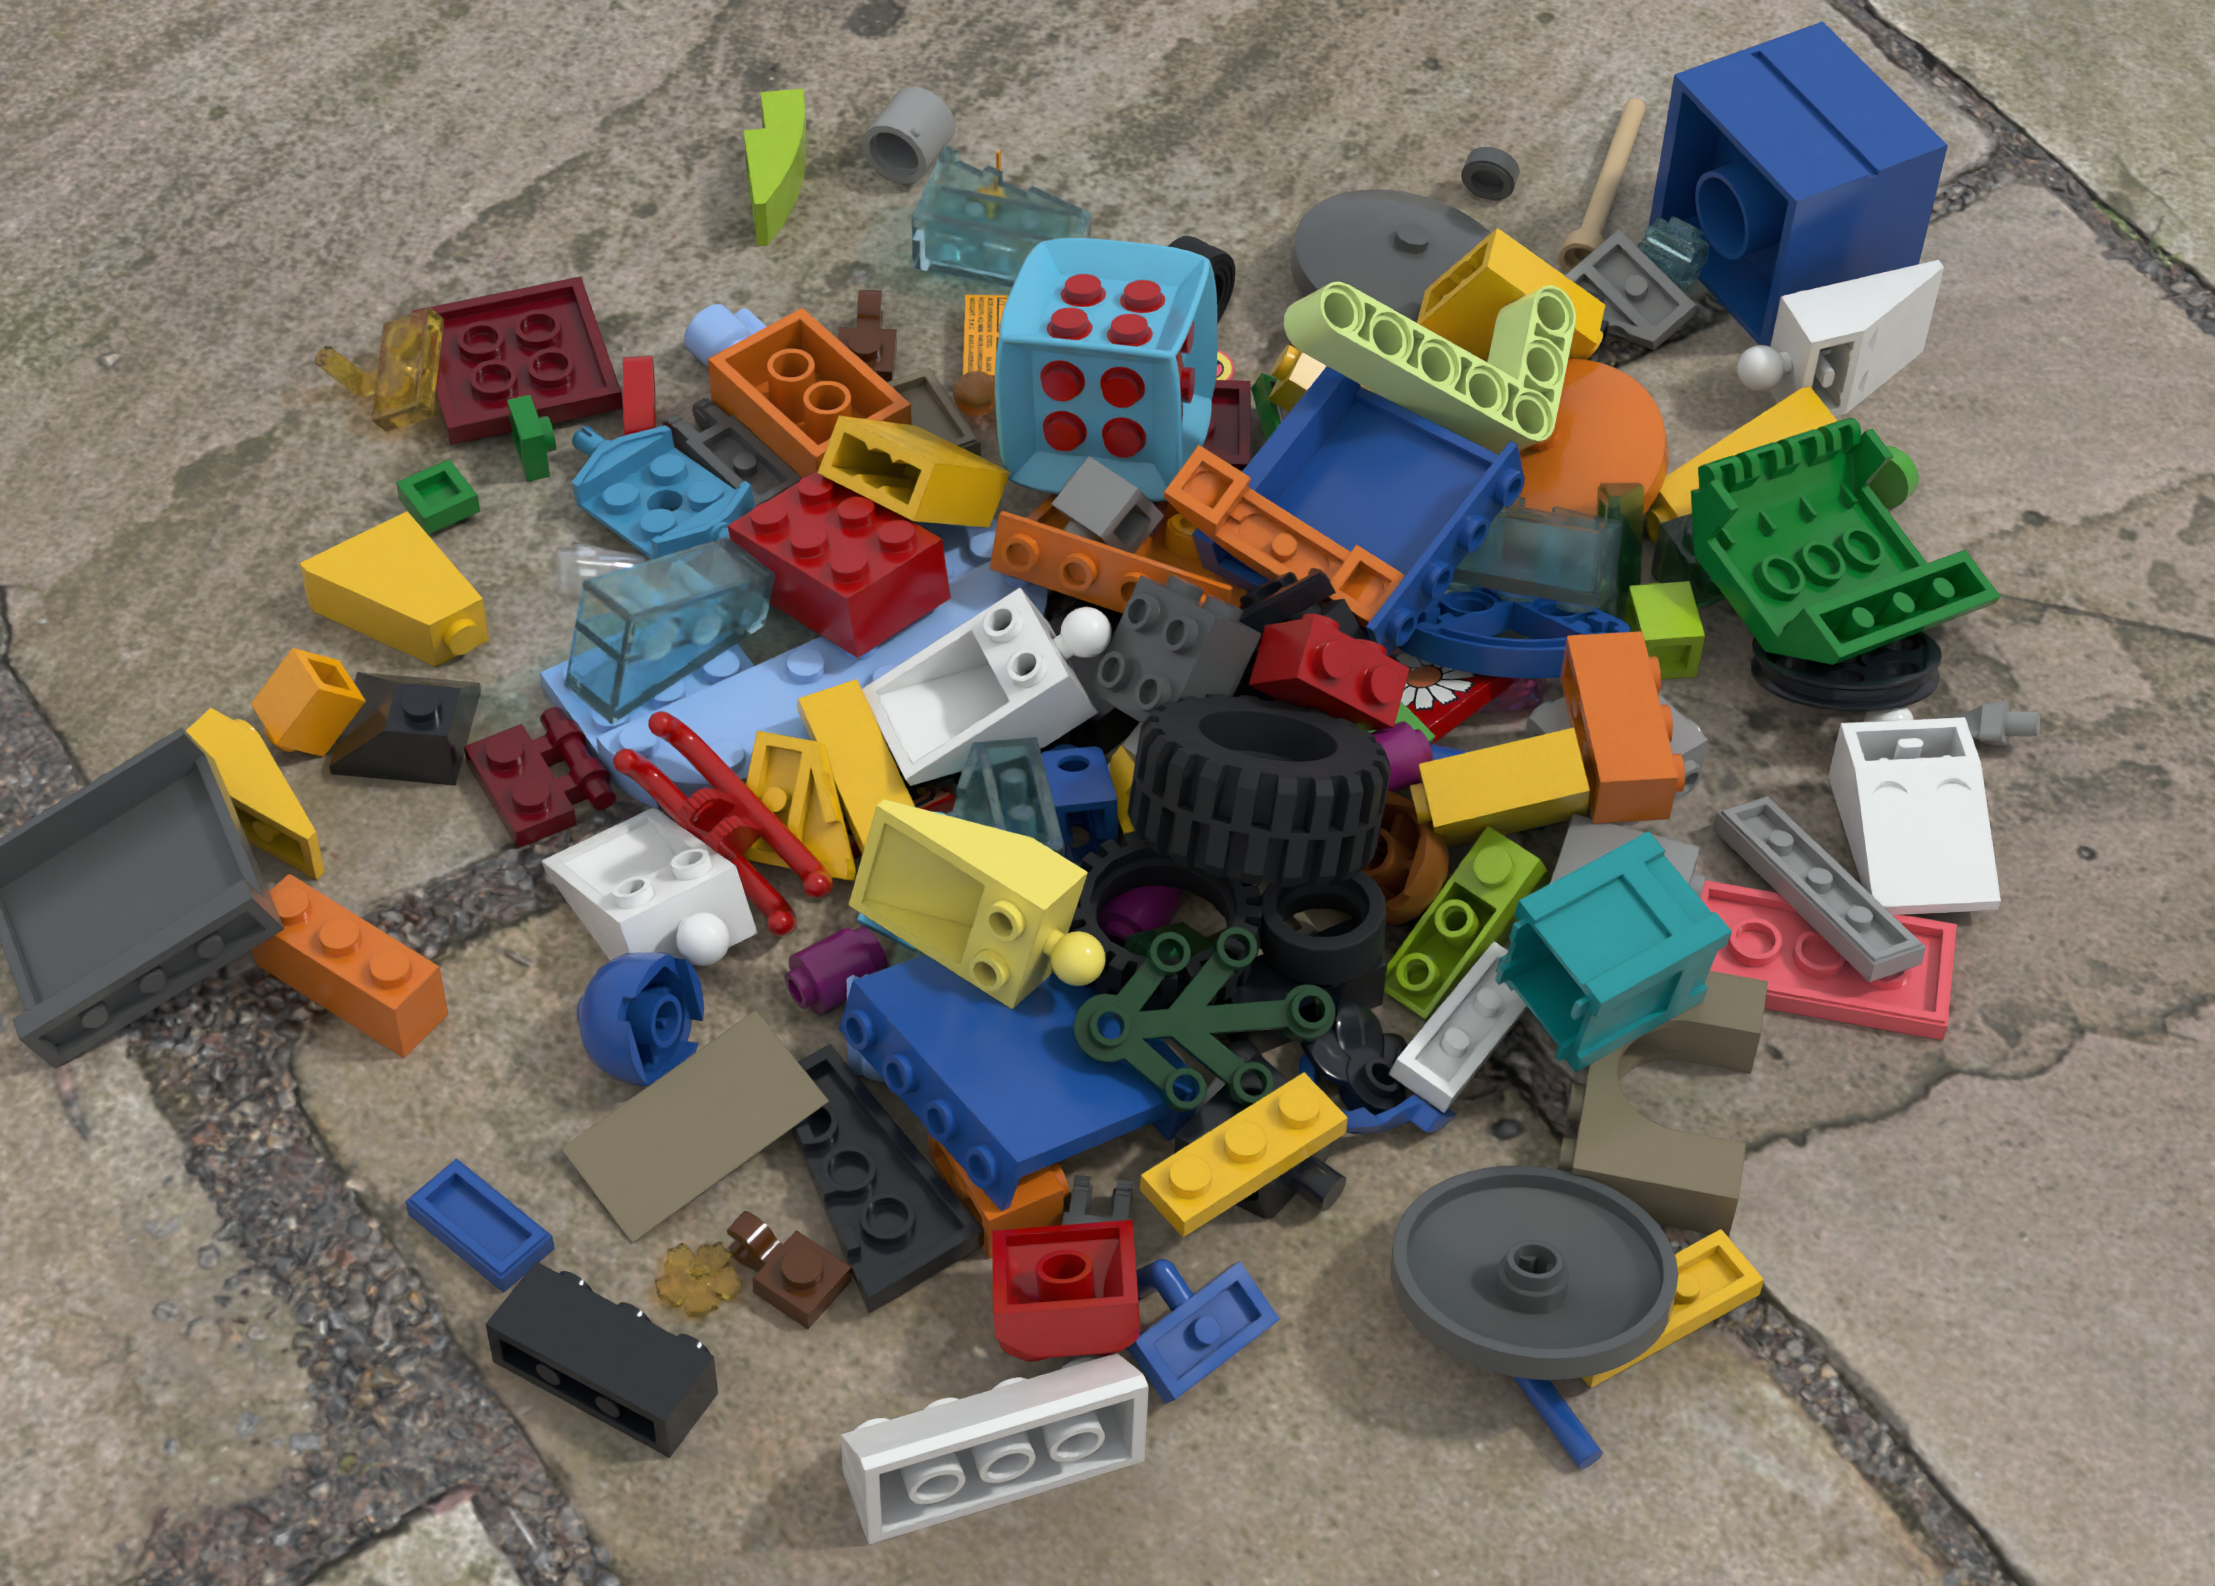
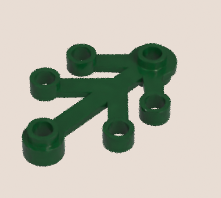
[1073,927,1335,1112]

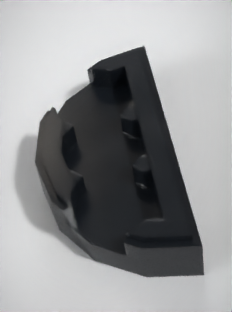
[1239,568,1336,633]

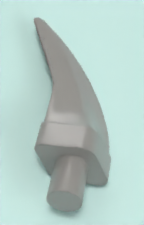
[1934,702,2040,746]

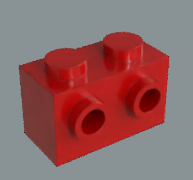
[1249,614,1410,731]

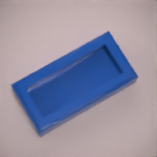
[405,1158,555,1293]

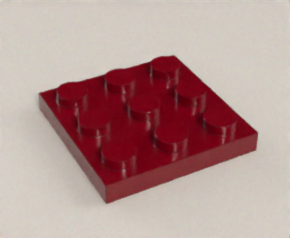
[412,276,623,445]

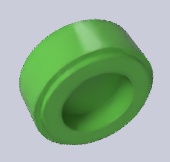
[1869,446,1919,508]

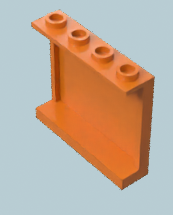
[989,493,1249,614]

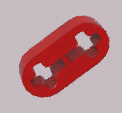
[623,356,656,436]

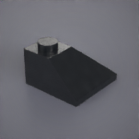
[329,672,481,786]

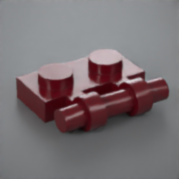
[464,707,616,849]

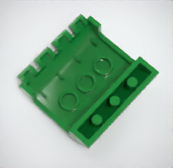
[1691,418,2001,665]

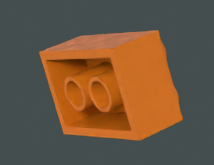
[708,308,912,478]

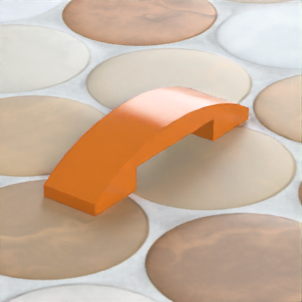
[1163,445,1406,628]

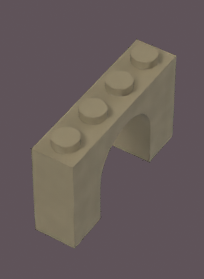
[1558,971,1768,1237]

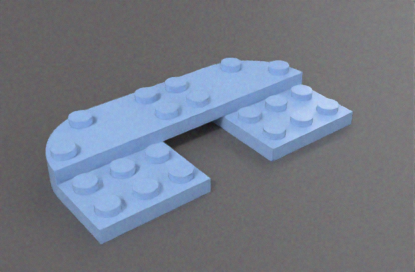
[540,517,1048,809]

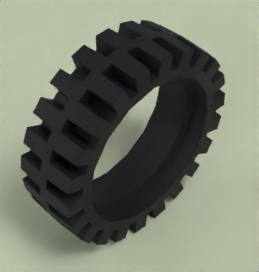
[1068,831,1262,1011]

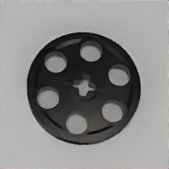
[1751,632,1942,712]

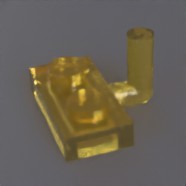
[315,307,444,432]

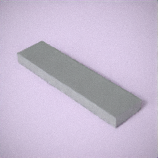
[1713,796,1926,982]

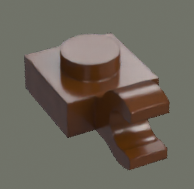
[838,290,897,382]
[727,1211,852,1329]

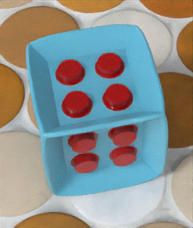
[995,238,1218,502]

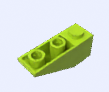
[1384,826,1552,1022]

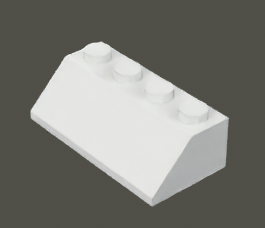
[840,1353,1149,1545]

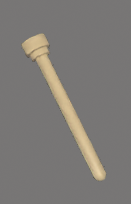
[1558,98,1646,273]

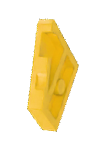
[743,730,857,881]

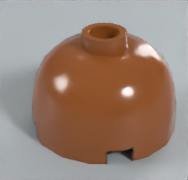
[1346,791,1450,926]

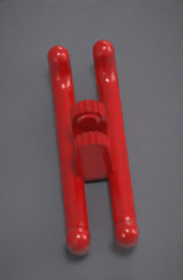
[613,711,833,937]

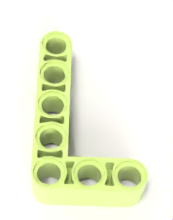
[1284,282,1576,455]

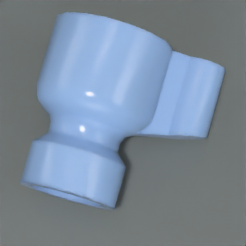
[684,304,767,369]

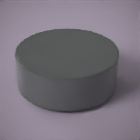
[1461,147,1520,200]

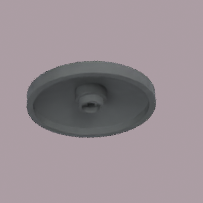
[1290,189,1491,323]
[1391,1165,1678,1380]

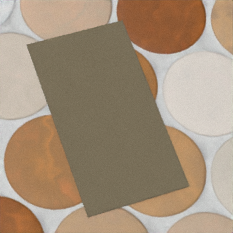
[561,1010,829,1243]

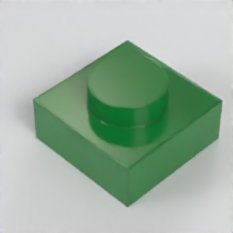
[507,395,556,482]
[396,459,480,535]

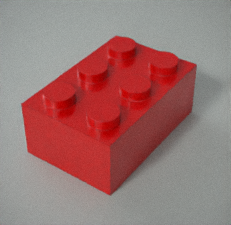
[727,471,951,658]

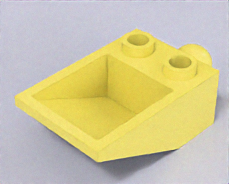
[848,799,1105,1009]

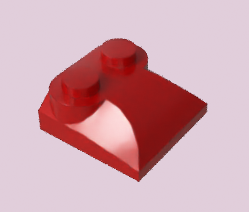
[992,1220,1141,1362]

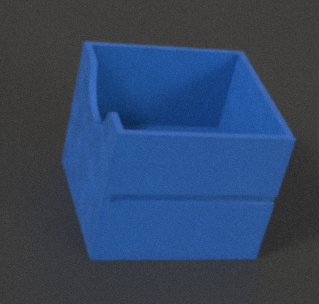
[1649,21,1948,347]

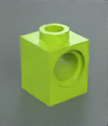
[1623,581,1705,680]

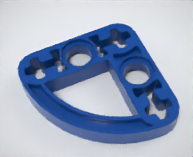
[1397,575,1630,679]

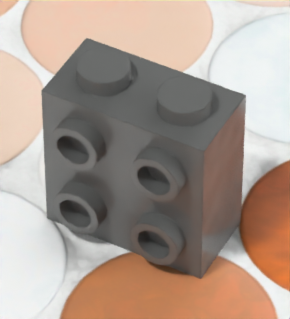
[1089,574,1261,724]

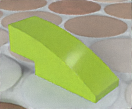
[743,88,807,247]

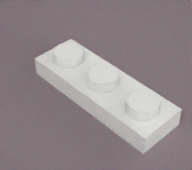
[1389,941,1528,1113]

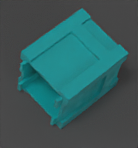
[1495,831,1732,1073]

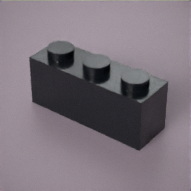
[486,1261,718,1458]

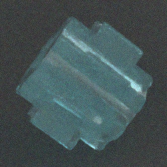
[1637,216,1710,289]

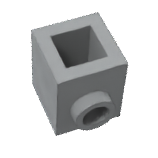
[1052,456,1164,554]

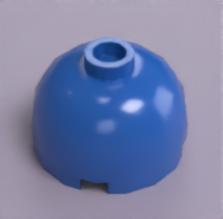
[577,952,704,1086]

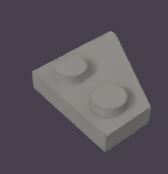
[1565,229,1697,350]

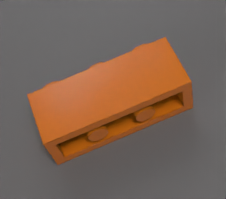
[1560,631,1685,824]
[252,874,449,1058]

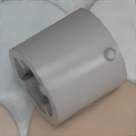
[862,87,955,184]

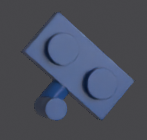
[1127,1259,1280,1404]

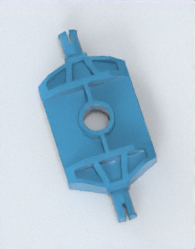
[572,425,755,571]

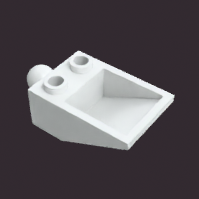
[1737,260,1944,417]
[862,588,1112,786]
[1828,706,2001,915]
[542,807,757,966]

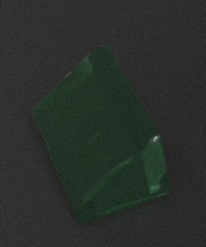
[1594,483,1644,616]

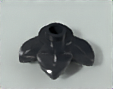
[1300,996,1408,1115]

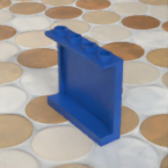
[1192,366,1525,656]
[839,954,1199,1211]

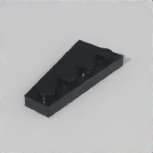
[791,1044,984,1313]

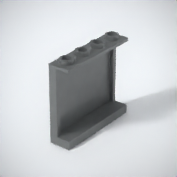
[0,727,284,1069]

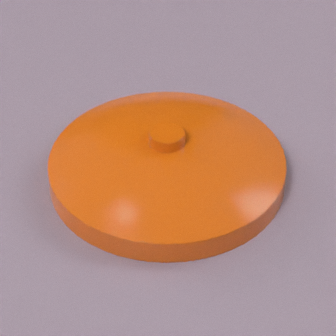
[1478,358,1669,563]

